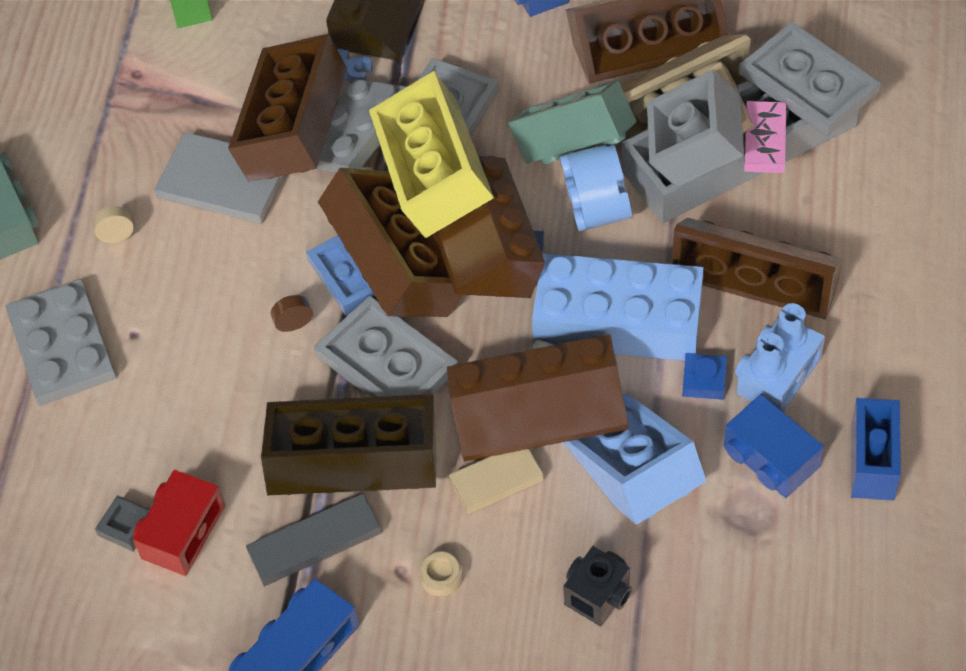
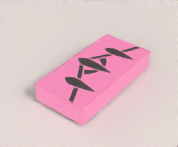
[744,101,786,173]

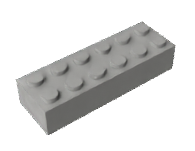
[621,81,859,224]

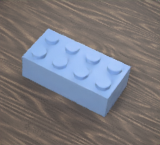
[532,253,704,361]

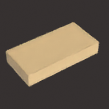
[449,449,544,515]

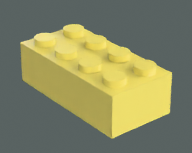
[369,71,494,238]

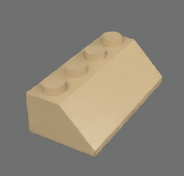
[614,34,751,151]

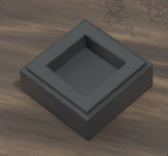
[95,495,150,552]

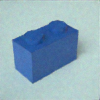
[724,394,824,498]
[851,398,901,500]

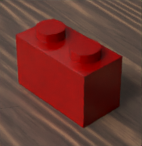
[133,469,225,576]

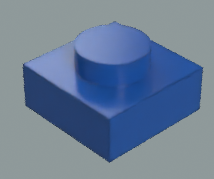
[682,353,727,400]

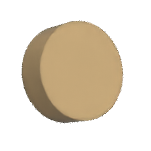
[93,206,134,243]
[418,551,463,596]

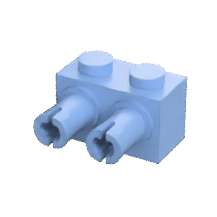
[735,303,825,412]

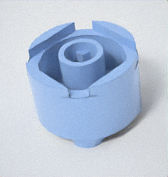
[560,144,632,231]

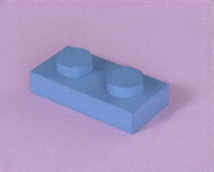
[306,236,377,315]

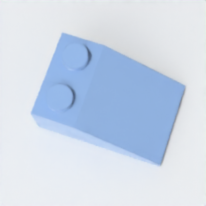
[563,393,706,524]

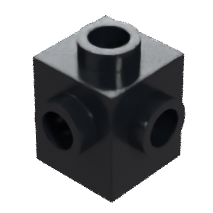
[563,546,633,627]

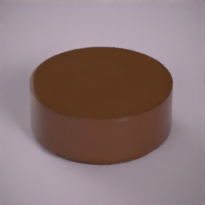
[270,295,313,332]

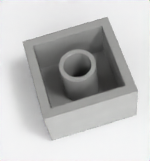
[647,69,744,187]

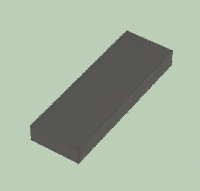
[246,493,381,587]

